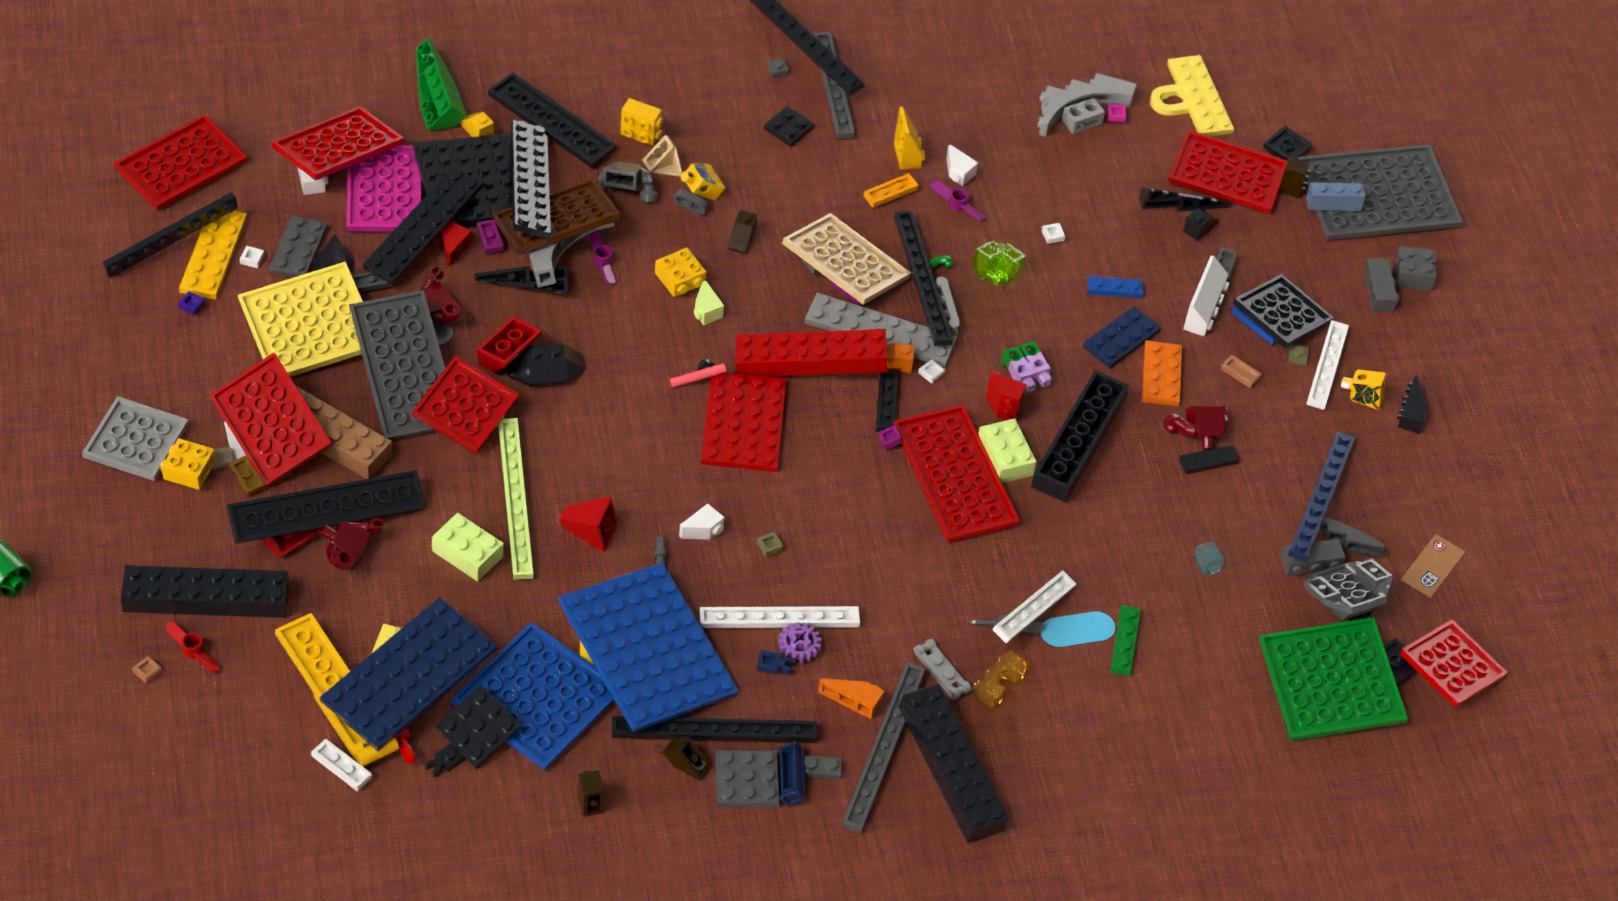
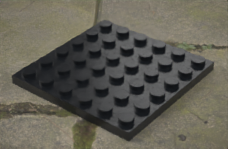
[412,134,512,227]

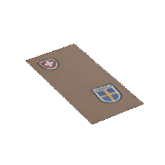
[1401,534,1466,598]

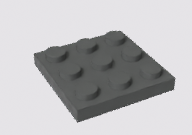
[715,750,779,808]

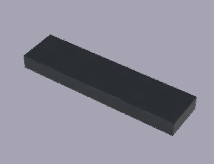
[875,370,899,432]

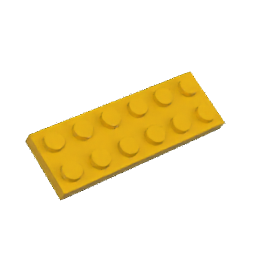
[179,211,247,300]

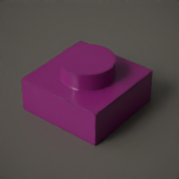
[878,425,903,450]

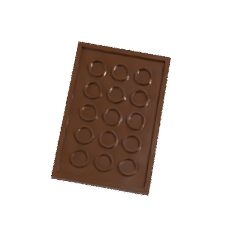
[492,178,621,255]

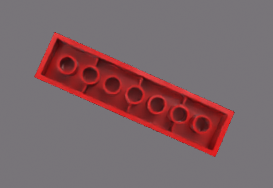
[735,329,888,377]

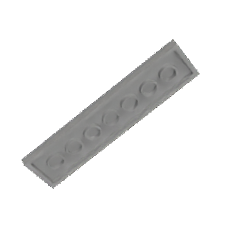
[804,293,957,368]

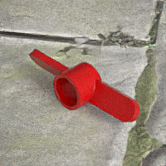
[165,621,220,673]
[395,727,416,764]

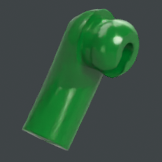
[928,255,954,270]

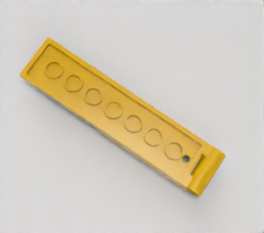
[275,613,399,767]

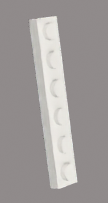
[1306,320,1349,410]
[992,570,1076,644]

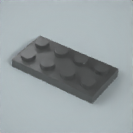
[269,215,327,278]

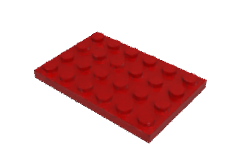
[272,106,404,181]
[114,114,248,211]
[1168,130,1287,214]
[209,352,333,488]
[701,372,786,472]

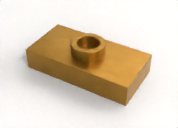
[229,455,265,497]

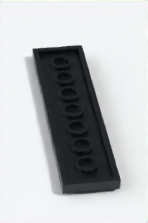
[488,72,617,168]
[363,167,483,285]

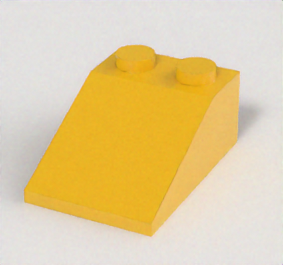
[894,107,925,170]

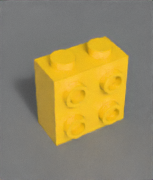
[620,98,663,146]
[655,247,706,297]
[161,438,216,490]

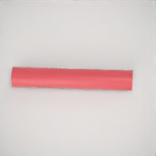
[670,363,727,388]

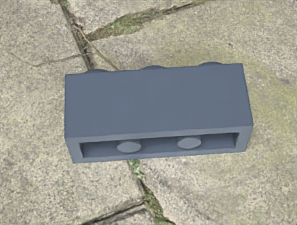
[1306,182,1365,211]

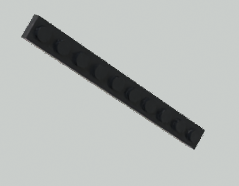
[749,0,864,96]
[894,211,953,346]
[612,716,817,743]

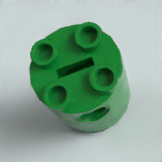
[0,540,33,598]

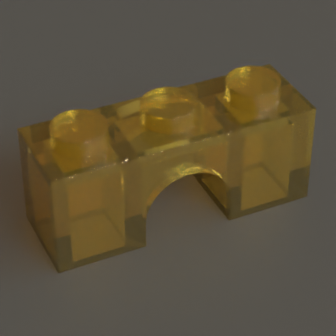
[972,650,1029,712]

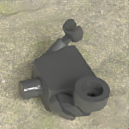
[597,161,658,202]

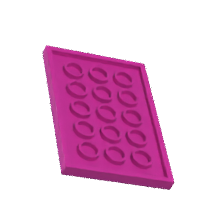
[346,145,421,231]

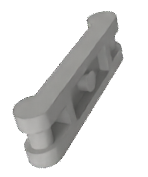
[936,277,960,336]
[913,638,972,700]

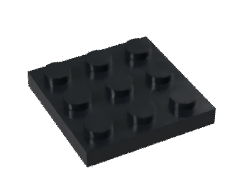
[435,684,522,770]

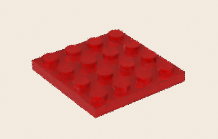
[412,356,519,454]
[1399,620,1508,708]

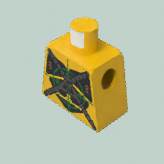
[1341,370,1386,410]

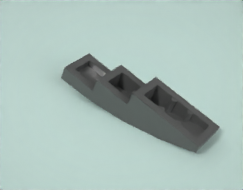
[1318,517,1385,559]

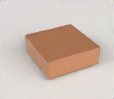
[132,656,162,684]

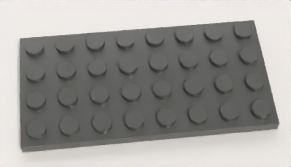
[349,290,445,440]

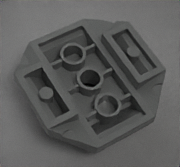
[1304,559,1393,621]

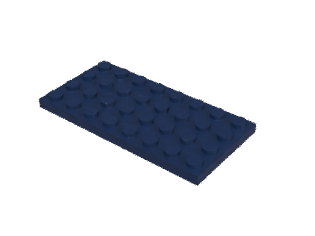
[320,597,497,752]

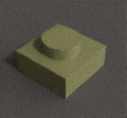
[1288,344,1308,366]
[756,532,783,557]

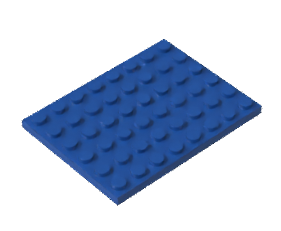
[558,562,739,732]

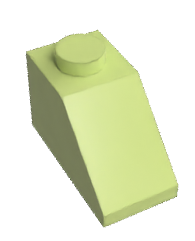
[694,281,724,325]

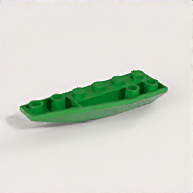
[416,37,467,131]

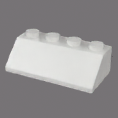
[1184,255,1230,336]

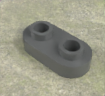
[673,189,708,215]

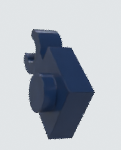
[757,650,794,674]

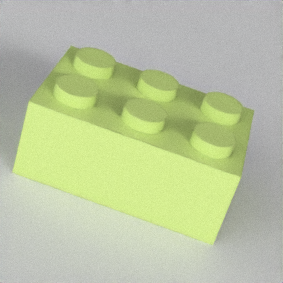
[978,418,1036,483]
[432,513,503,582]

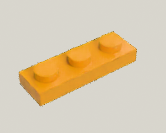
[863,173,919,208]

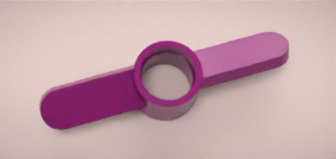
[931,180,986,221]
[590,231,616,286]

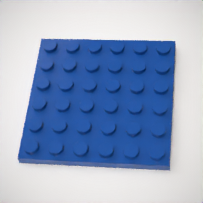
[451,622,615,771]

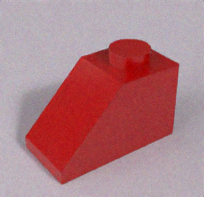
[441,222,471,266]

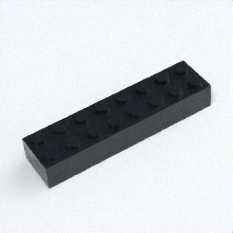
[1031,370,1129,502]
[121,565,289,618]
[899,684,1009,843]

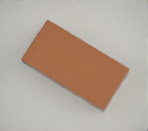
[1220,355,1262,389]

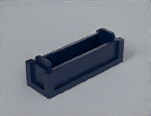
[778,741,806,807]

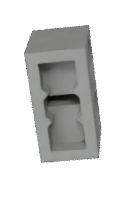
[1062,98,1105,134]

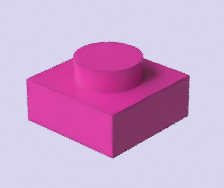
[1107,104,1126,122]

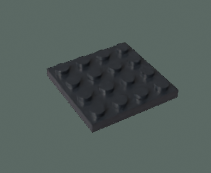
[1233,274,1334,348]

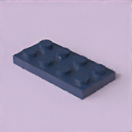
[1083,306,1161,369]

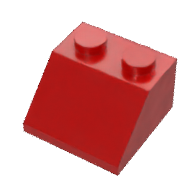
[986,371,1027,421]

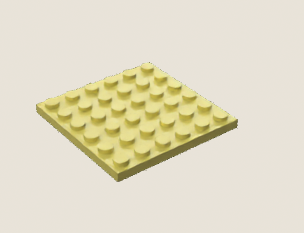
[238,262,363,377]

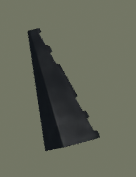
[1139,187,1230,212]
[474,265,570,294]

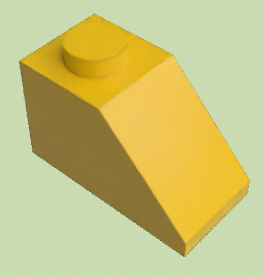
[459,112,494,137]

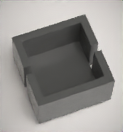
[1394,246,1436,291]

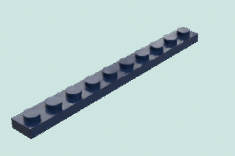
[1288,431,1356,562]

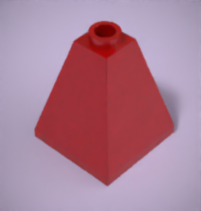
[559,497,618,552]

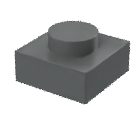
[766,58,789,79]

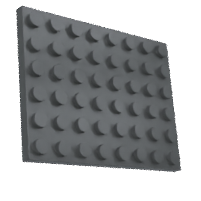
[1297,144,1463,240]

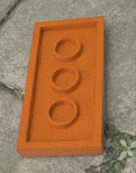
[1141,340,1182,407]

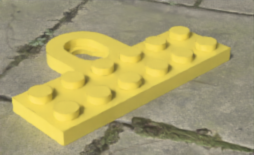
[1150,55,1234,137]

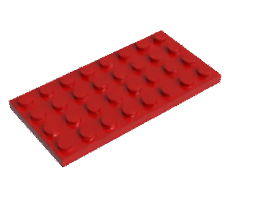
[893,404,1020,543]

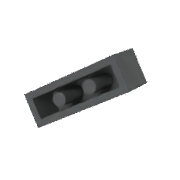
[1363,259,1399,312]
[1280,539,1346,576]

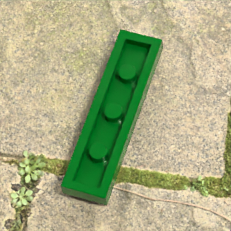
[1110,605,1141,676]

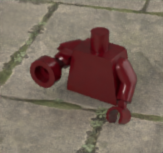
[420,266,461,327]
[1163,405,1230,450]
[320,518,383,570]

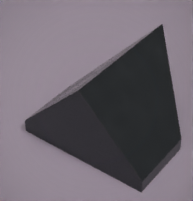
[315,234,353,275]

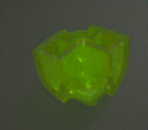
[973,241,1026,286]

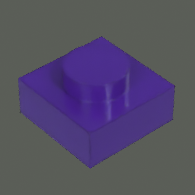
[178,291,205,315]

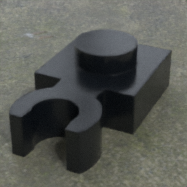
[426,743,464,777]

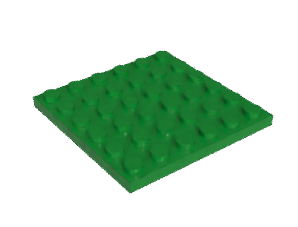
[1259,617,1408,742]

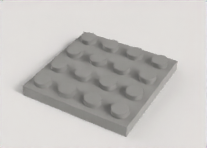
[82,396,189,481]

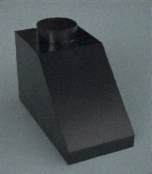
[1183,208,1219,241]

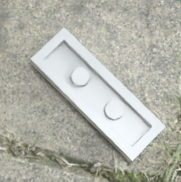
[311,739,372,791]

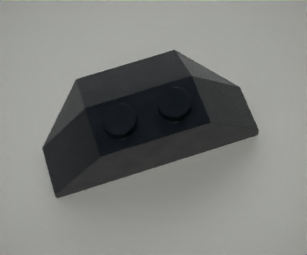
[507,344,584,386]

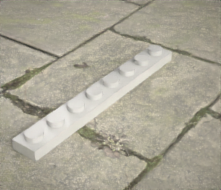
[699,606,860,628]

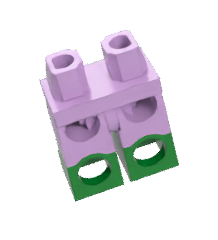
[1000,341,1052,393]

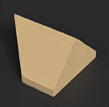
[642,135,682,177]

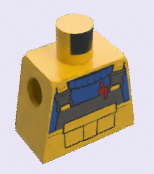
[681,163,725,201]

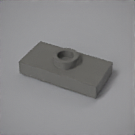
[1217,248,1238,282]

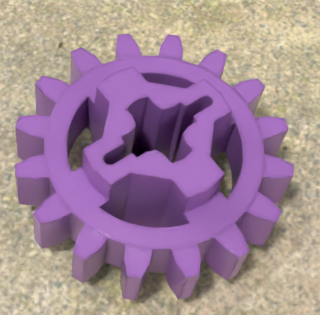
[778,622,822,663]

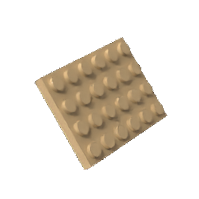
[782,213,911,305]

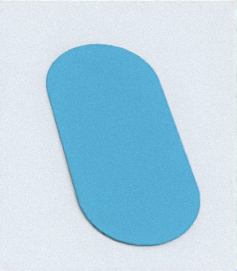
[1040,611,1115,647]

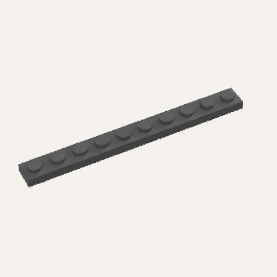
[842,662,926,833]

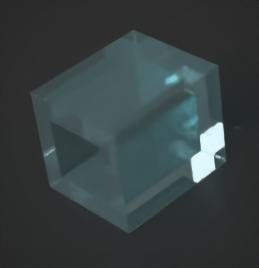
[1193,541,1224,575]

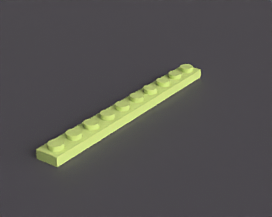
[498,418,533,580]

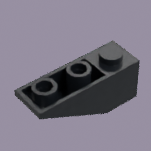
[1397,376,1428,434]

